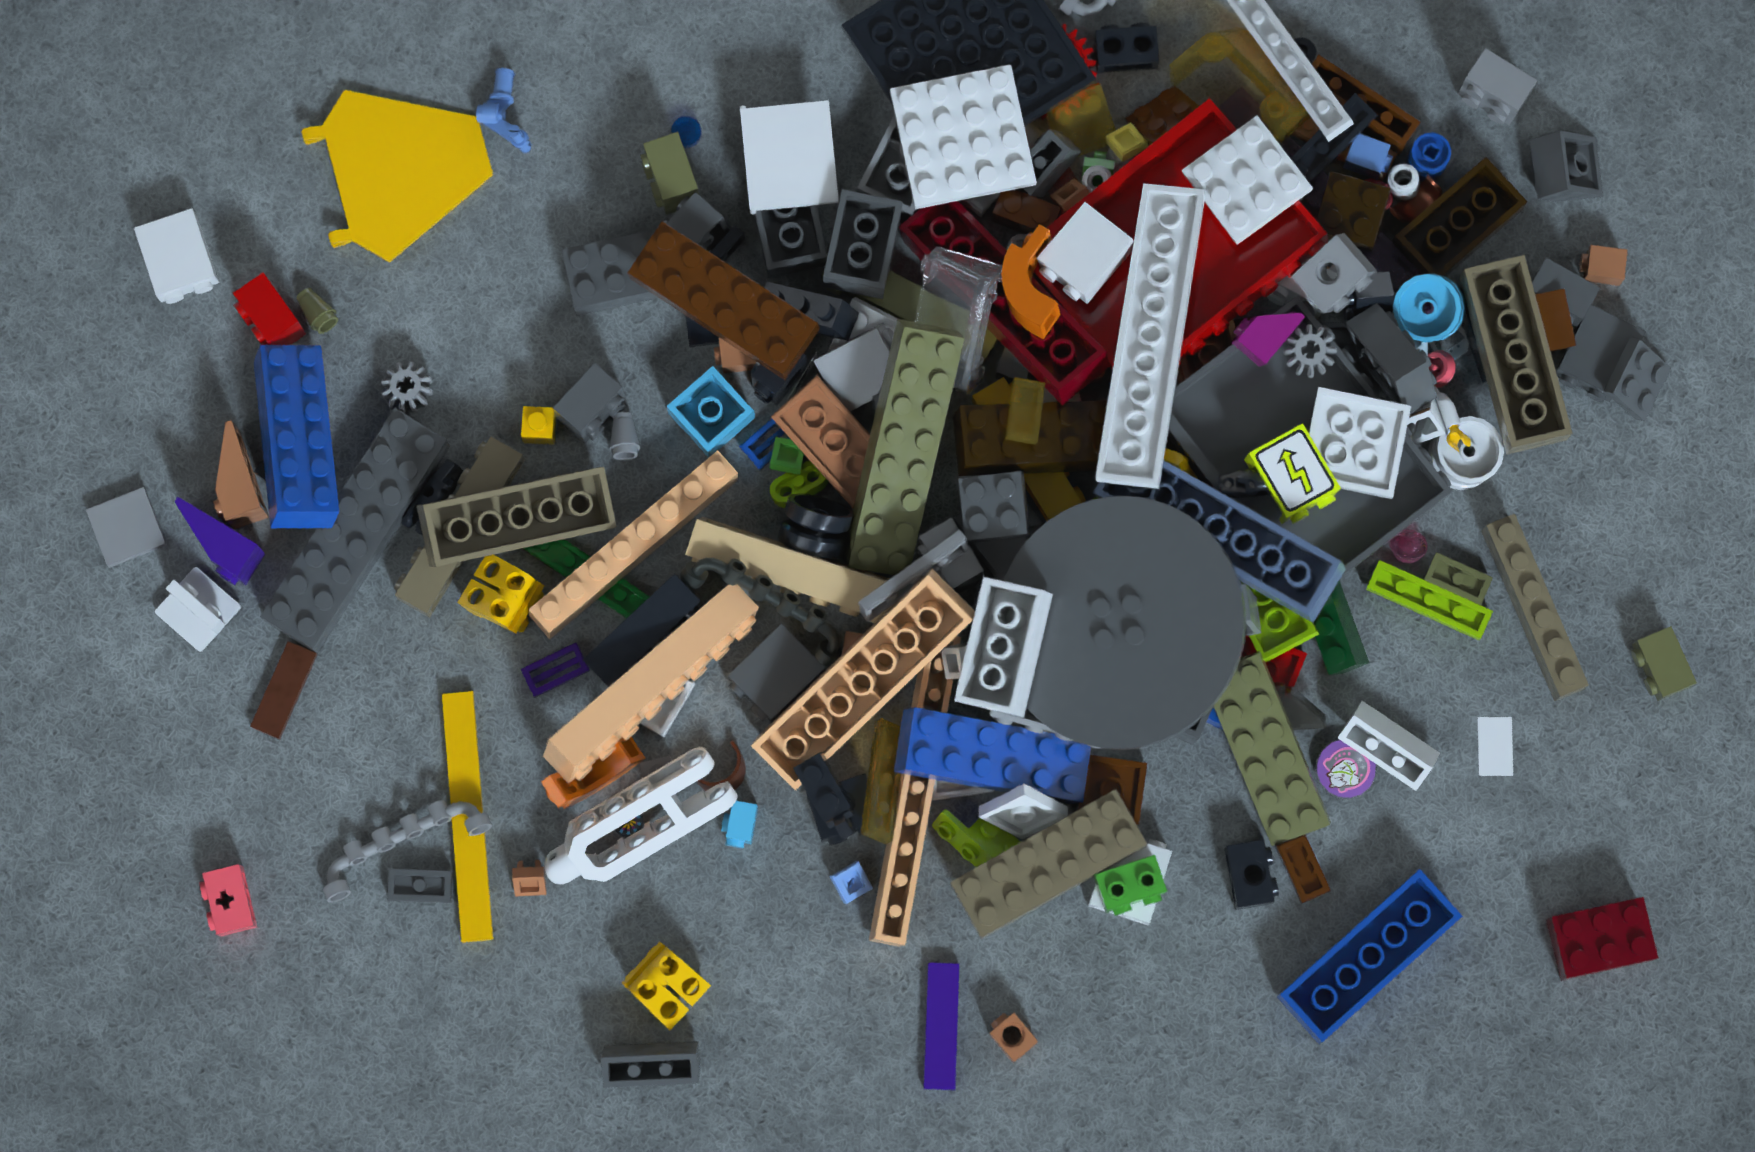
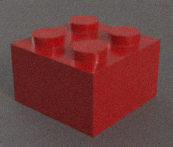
[233,272,306,345]

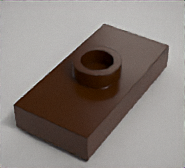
[1276,834,1331,904]

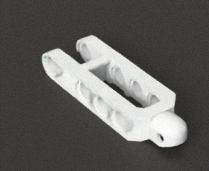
[544,747,737,884]

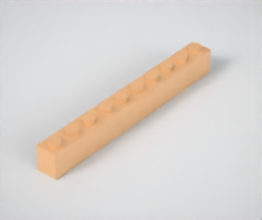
[869,636,961,947]

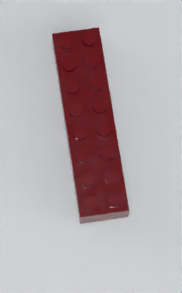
[899,201,1109,406]

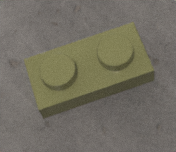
[1423,552,1493,605]

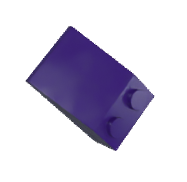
[175,497,266,585]

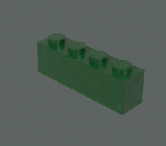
[1313,581,1369,675]

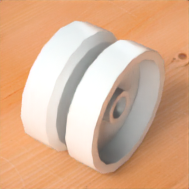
[1428,416,1504,490]

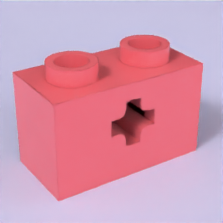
[199,864,257,937]

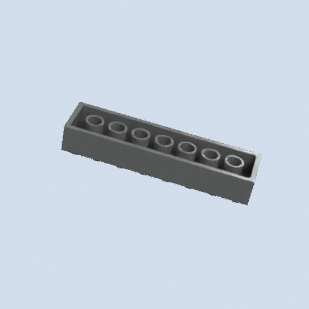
[260,408,450,654]

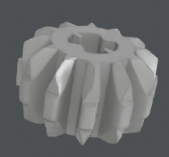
[1283,324,1337,378]
[381,361,433,413]

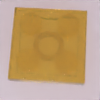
[1045,83,1116,156]

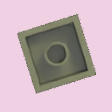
[640,132,699,215]

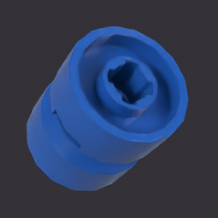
[1407,133,1451,181]

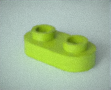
[770,461,829,508]

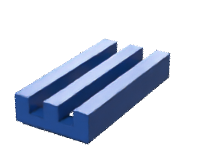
[739,419,790,471]

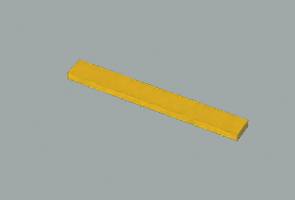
[442,691,494,943]

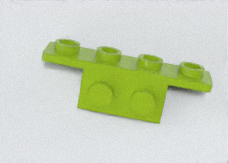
[932,809,1021,867]

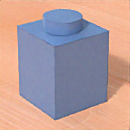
[1343,134,1393,180]

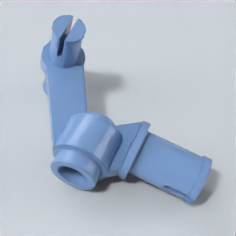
[476,68,532,153]

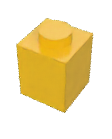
[521,406,556,445]

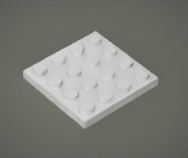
[890,65,1036,209]

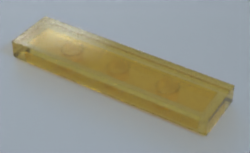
[861,718,901,844]

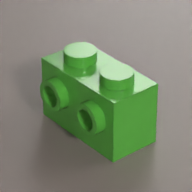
[1094,855,1167,916]

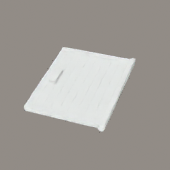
[740,100,839,214]

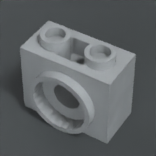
[1291,233,1377,314]

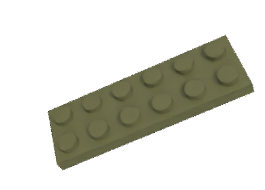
[1214,651,1331,846]

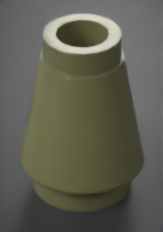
[296,288,338,334]

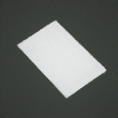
[1478,717,1513,776]

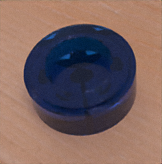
[671,116,702,148]

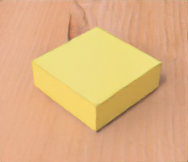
[1105,122,1148,162]

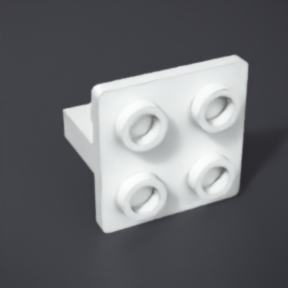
[155,567,241,652]

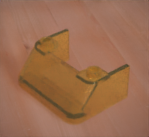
[1169,27,1310,144]

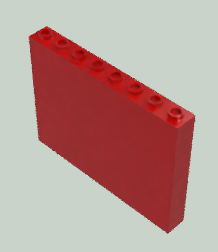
[1021,98,1328,370]

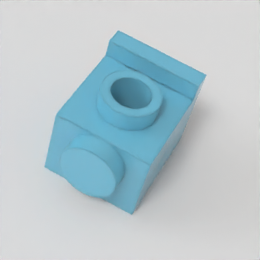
[721,801,758,848]

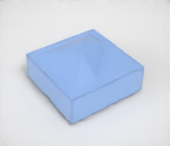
[829,861,873,904]

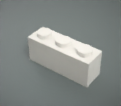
[1338,701,1440,790]

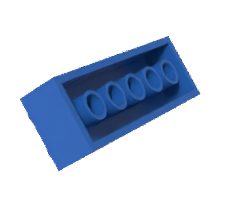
[254,345,339,528]
[894,707,1091,804]
[1277,869,1463,1044]

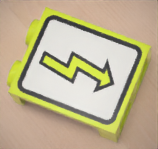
[1244,423,1341,524]

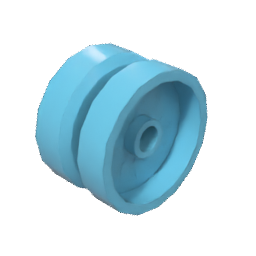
[1393,274,1466,342]

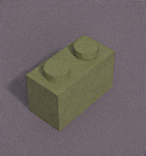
[1631,626,1697,701]

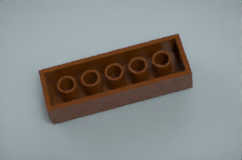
[627,221,819,380]

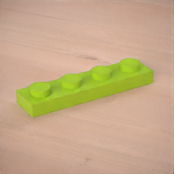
[1366,560,1493,640]

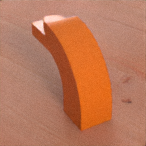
[1002,224,1060,339]
[541,736,646,809]

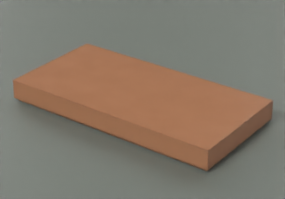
[771,375,870,508]

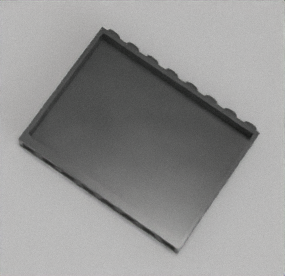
[1167,295,1453,579]

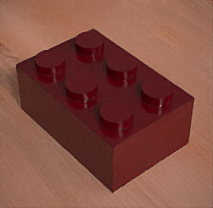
[1546,897,1659,981]

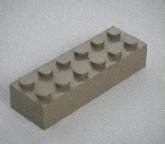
[1459,255,1573,455]
[417,467,617,567]
[950,789,1147,940]

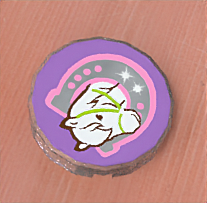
[1314,739,1377,800]

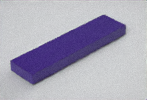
[924,962,960,1091]

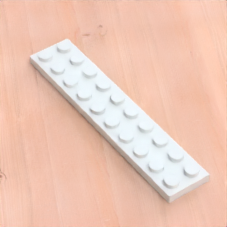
[1095,183,1205,489]

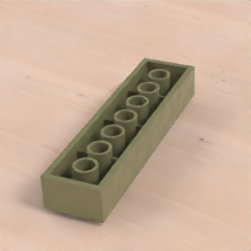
[842,319,964,575]

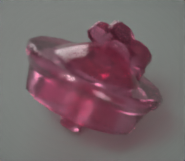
[1390,529,1428,563]

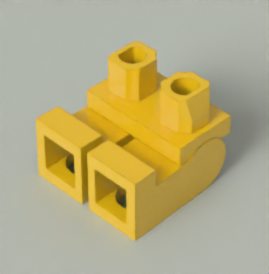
[457,554,544,634]
[622,941,711,1030]

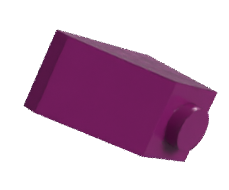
[1231,313,1305,367]

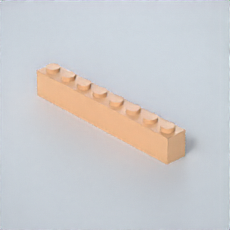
[529,450,738,639]

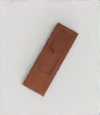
[250,641,318,740]

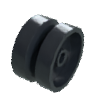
[777,493,855,559]

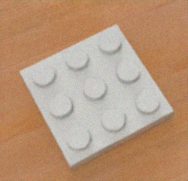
[1182,116,1313,245]
[1309,387,1411,499]

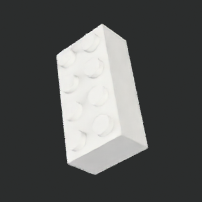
[954,577,1053,718]

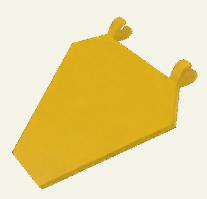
[302,90,493,263]

